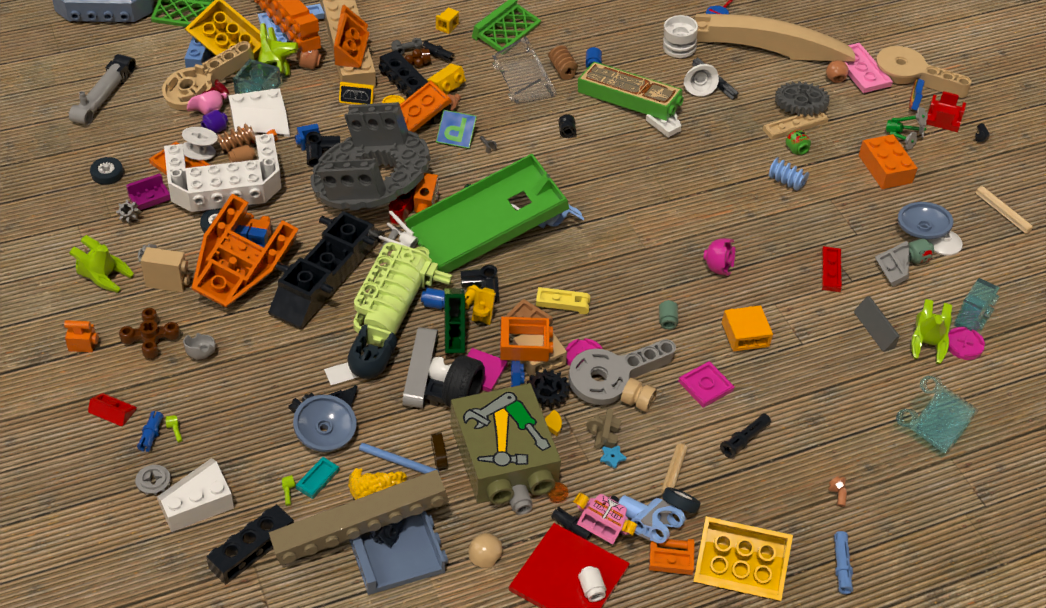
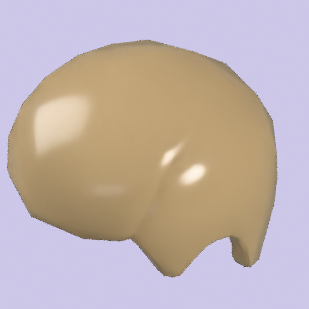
[468,533,503,568]

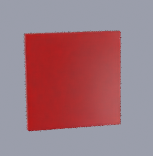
[509,523,630,608]

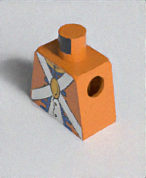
[414,173,439,214]

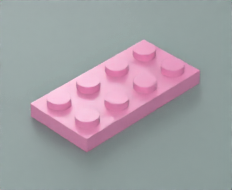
[843,43,893,93]

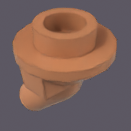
[447,94,461,111]
[828,476,847,507]

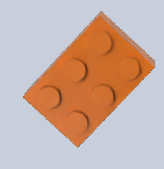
[859,134,918,189]

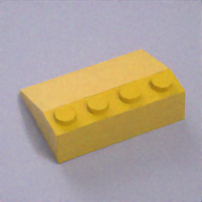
[185,0,261,73]
[693,516,793,601]

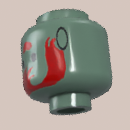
[908,238,934,264]

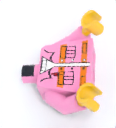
[573,492,638,544]

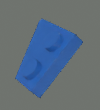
[511,360,524,387]

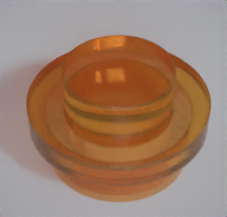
[547,482,568,503]

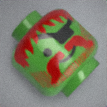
[786,130,811,155]

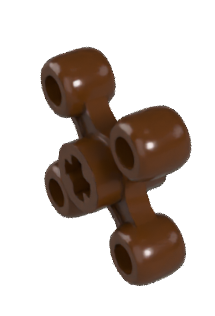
[119,308,181,359]

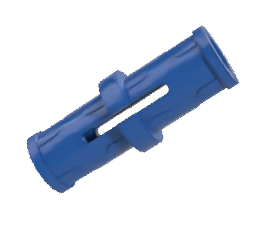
[137,411,164,452]

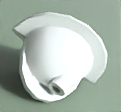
[684,64,719,97]

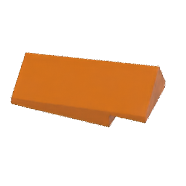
[334,5,370,68]

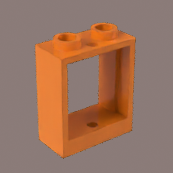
[500,317,553,362]

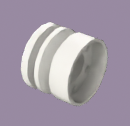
[663,15,698,58]

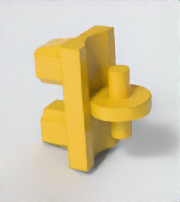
[472,288,496,325]

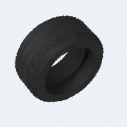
[442,355,485,407]

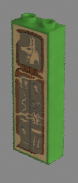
[578,62,684,121]

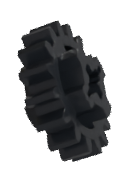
[527,369,570,409]

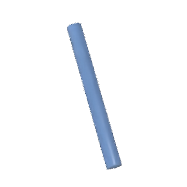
[359,442,439,474]

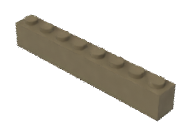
[269,470,449,565]

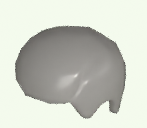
[183,333,216,360]

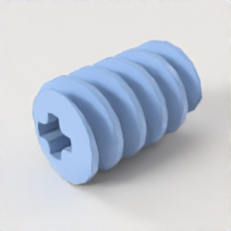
[769,157,809,191]

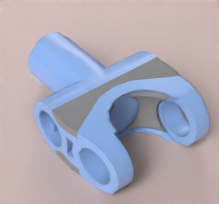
[619,495,685,543]

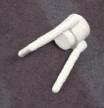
[378,211,418,248]

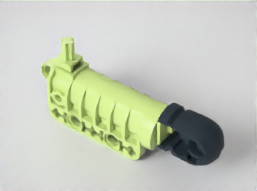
[347,242,453,379]

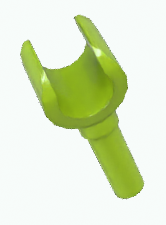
[166,415,183,443]
[282,475,295,506]

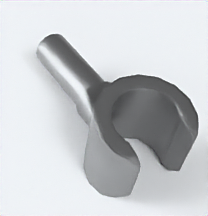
[480,136,497,153]

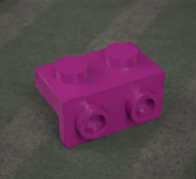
[126,173,171,210]

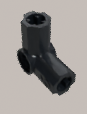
[306,131,340,168]
[460,264,499,304]

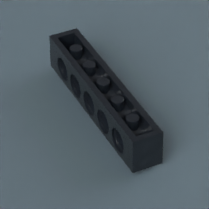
[379,50,451,125]

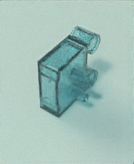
[896,376,979,453]

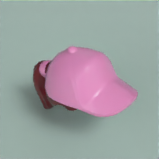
[187,79,229,115]

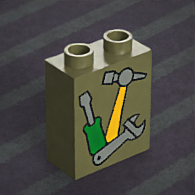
[450,383,561,505]

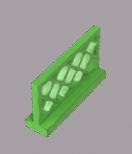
[151,0,214,27]
[472,0,541,54]

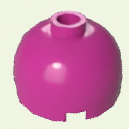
[704,238,736,276]

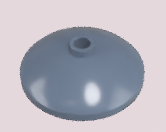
[898,202,953,240]
[293,395,356,452]

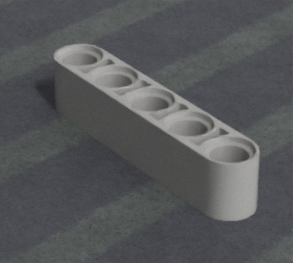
[403,327,438,408]

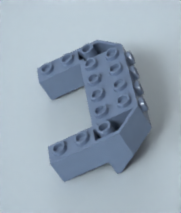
[52,0,155,23]

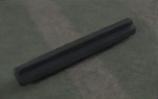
[692,58,739,100]

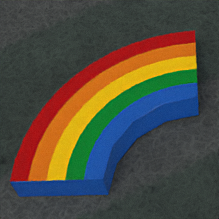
[909,79,925,110]

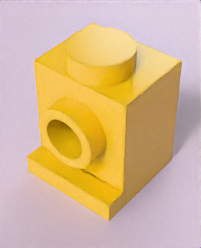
[436,7,459,34]

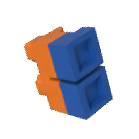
[234,213,271,248]

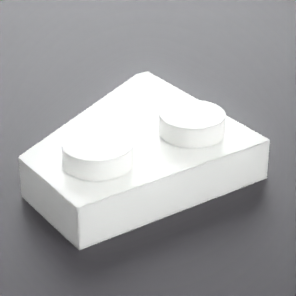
[646,112,681,137]

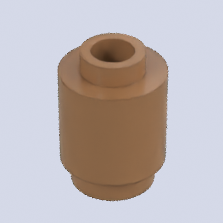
[228,144,255,163]

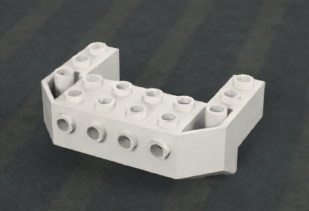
[164,134,281,212]

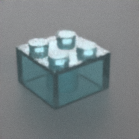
[233,59,281,94]
[954,278,1000,331]

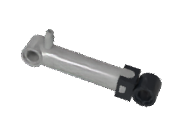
[69,54,136,126]

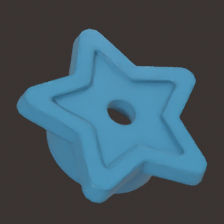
[600,446,627,468]

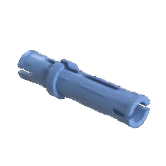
[834,531,853,594]

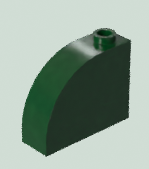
[444,288,465,353]

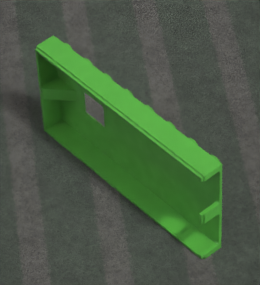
[405,154,569,273]

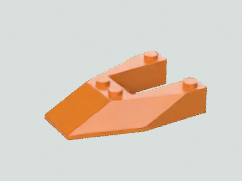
[191,194,299,307]

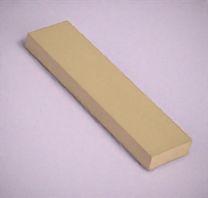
[763,111,829,140]

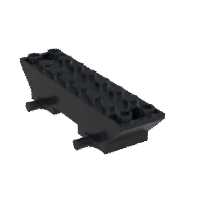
[268,211,385,329]

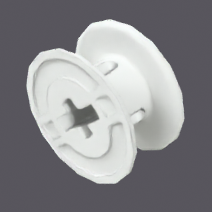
[182,127,218,160]

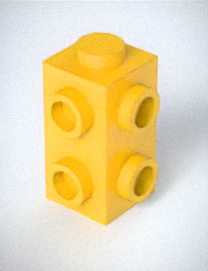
[427,63,466,95]

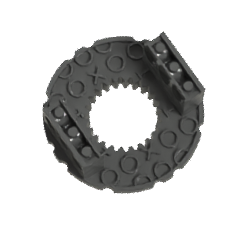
[310,102,431,210]

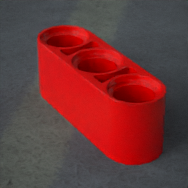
[389,185,417,224]

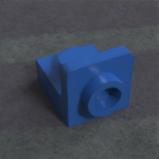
[295,123,319,151]

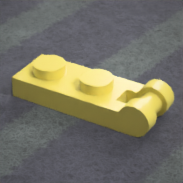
[536,287,590,314]

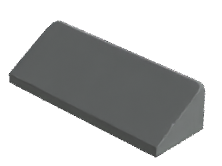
[854,296,900,352]

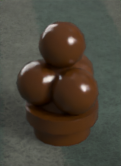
[405,48,431,67]

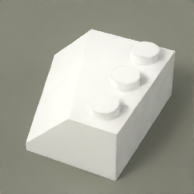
[157,458,234,532]

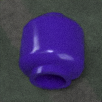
[201,110,228,134]

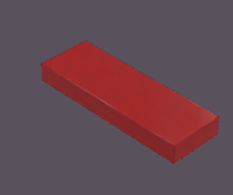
[822,246,842,292]

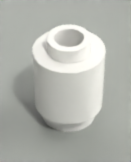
[578,566,606,602]

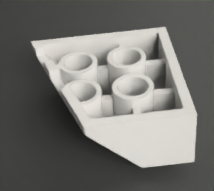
[228,88,290,137]

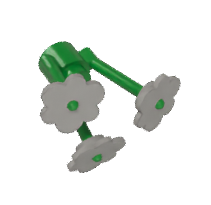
[886,107,928,150]

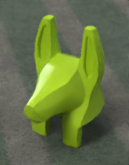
[258,23,298,76]
[69,235,134,293]
[911,299,952,364]

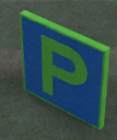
[436,110,477,149]

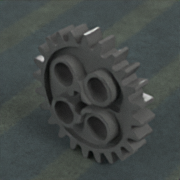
[775,81,830,116]

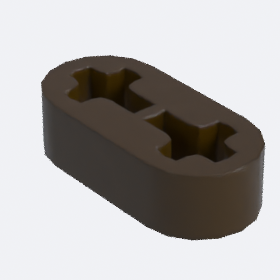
[431,433,447,469]

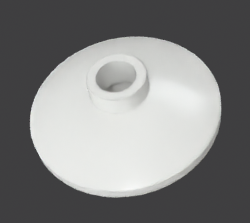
[926,231,963,256]

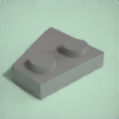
[875,241,909,287]

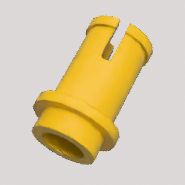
[465,285,478,309]

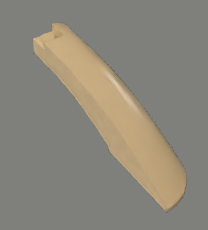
[695,14,855,61]

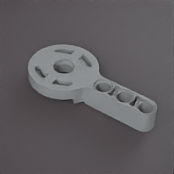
[568,339,676,405]

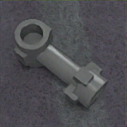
[391,38,423,55]

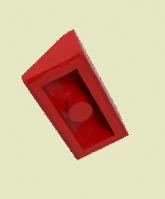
[88,393,137,426]

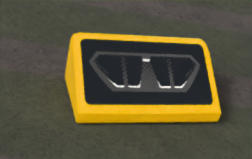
[339,82,374,105]

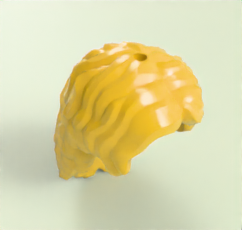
[348,468,408,500]

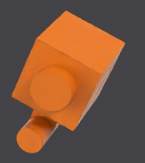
[64,320,99,352]

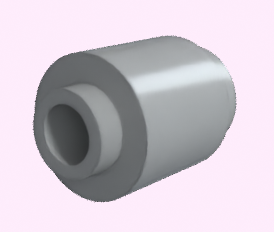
[509,485,532,515]

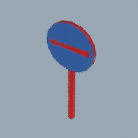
[706,0,733,14]

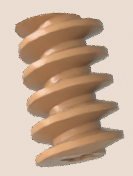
[548,45,578,80]
[217,123,256,152]

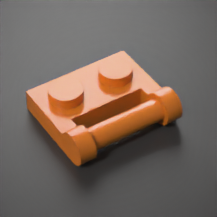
[649,539,694,575]

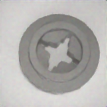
[135,465,171,495]

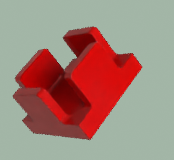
[926,91,966,133]

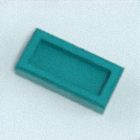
[296,457,340,499]

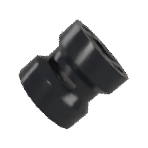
[558,114,577,138]

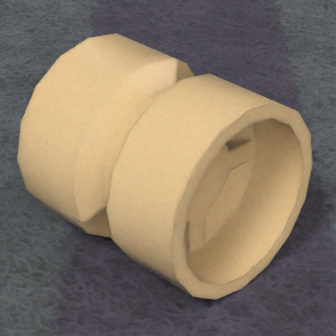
[621,378,657,413]

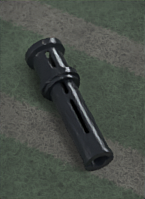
[720,413,771,458]

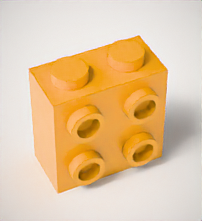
[722,305,773,352]

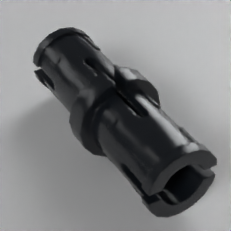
[422,41,455,63]
[551,506,593,540]

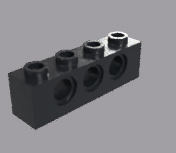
[206,504,294,585]

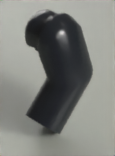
[975,123,990,143]

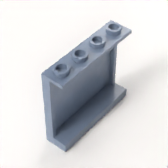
[349,510,448,595]

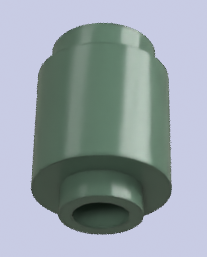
[659,300,679,330]

